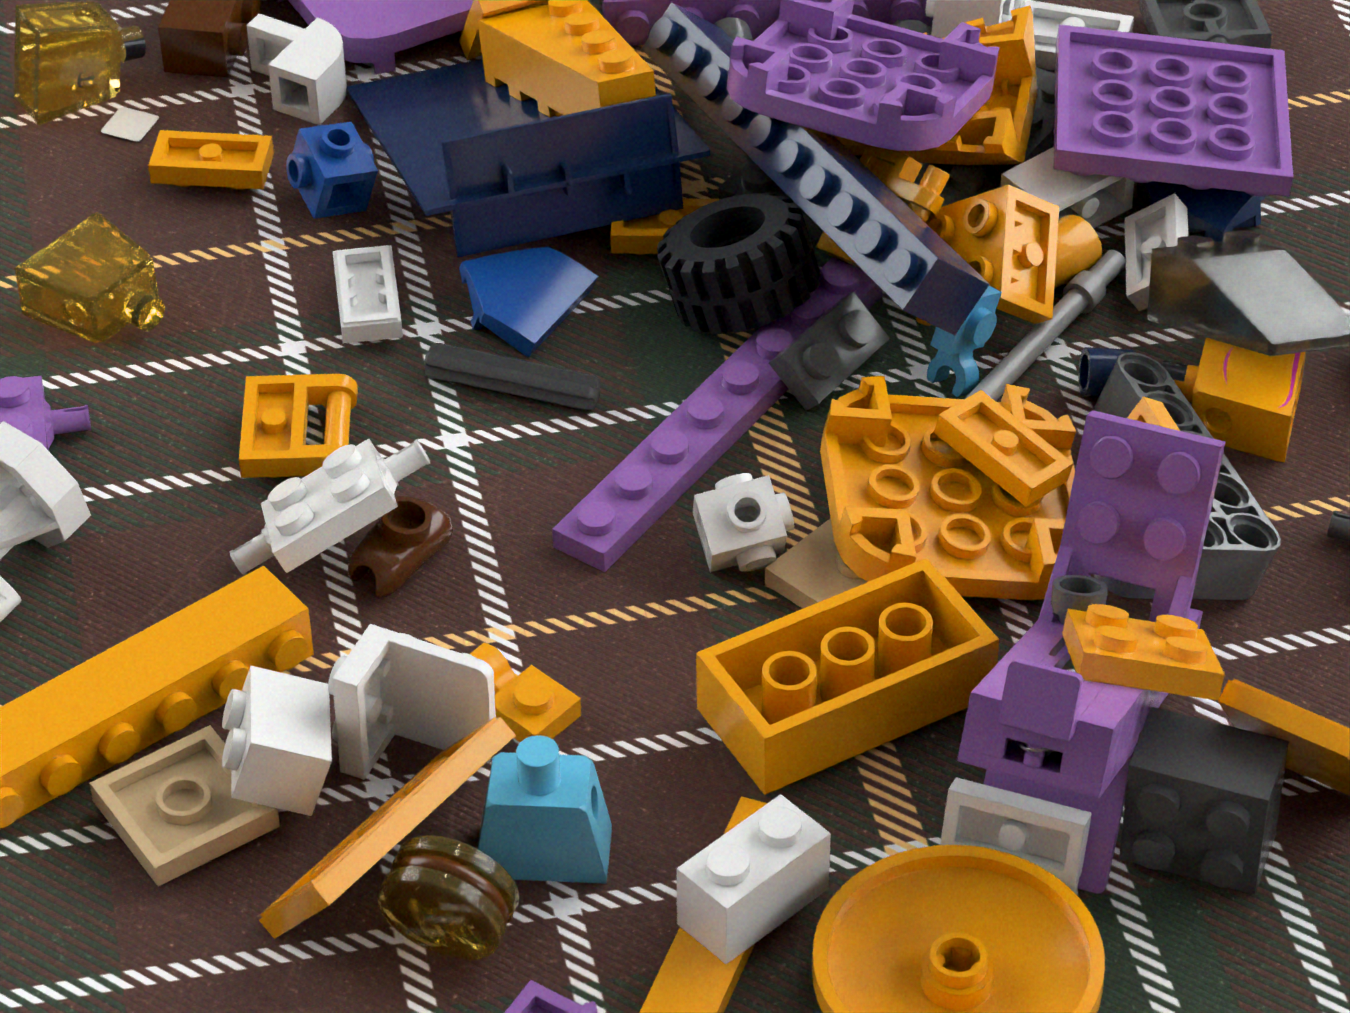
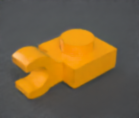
[470,643,581,742]

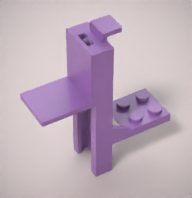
[957,410,1225,894]

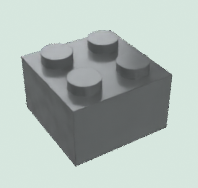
[1119,706,1289,895]

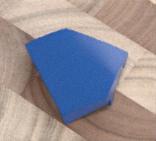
[459,247,599,358]

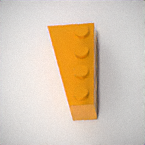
[477,0,656,117]

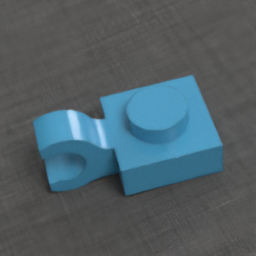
[927,285,1002,397]

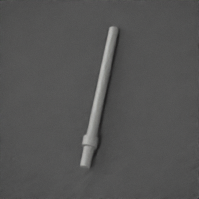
[964,250,1126,401]

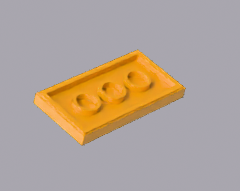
[259,717,516,939]

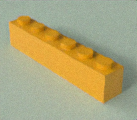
[0,566,314,829]

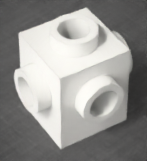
[693,473,794,572]

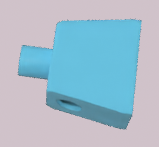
[475,735,612,884]

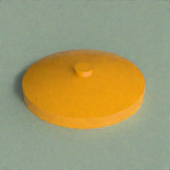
[812,845,1105,1013]

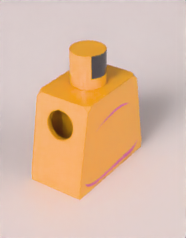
[1162,334,1308,462]

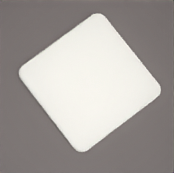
[101,107,159,142]

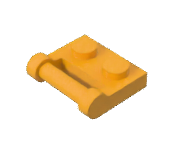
[239,374,358,478]

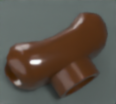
[348,496,453,597]

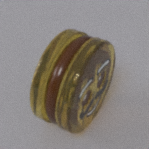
[377,835,519,960]

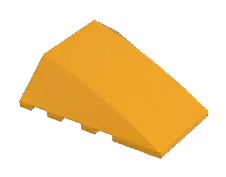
[833,6,1037,165]

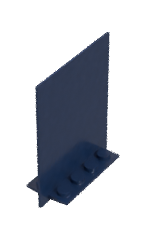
[346,59,710,257]

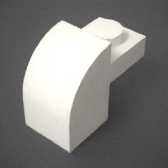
[246,14,347,125]

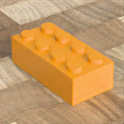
[696,558,999,795]

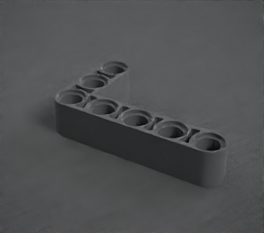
[1093,352,1281,600]

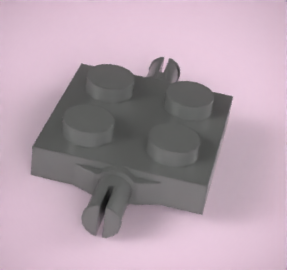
[1139,0,1272,49]

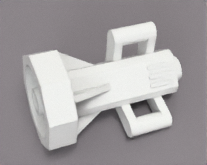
[0,421,91,622]

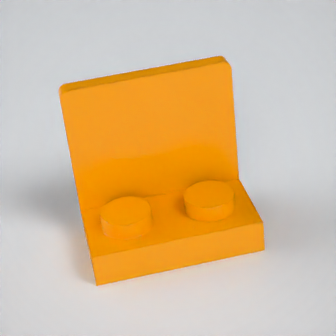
[916,184,1059,326]

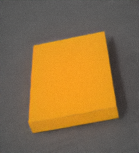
[1218,679,1350,796]

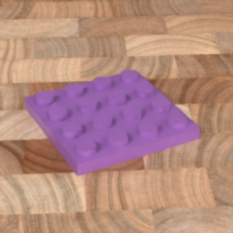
[1053,24,1293,197]

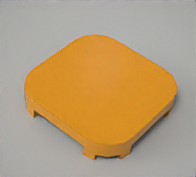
[820,376,1076,600]

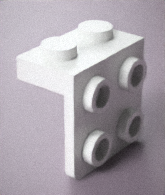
[328,624,496,780]

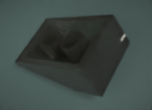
[1147,231,1350,356]

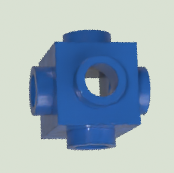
[286,122,378,219]

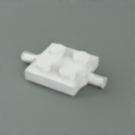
[229,439,430,575]

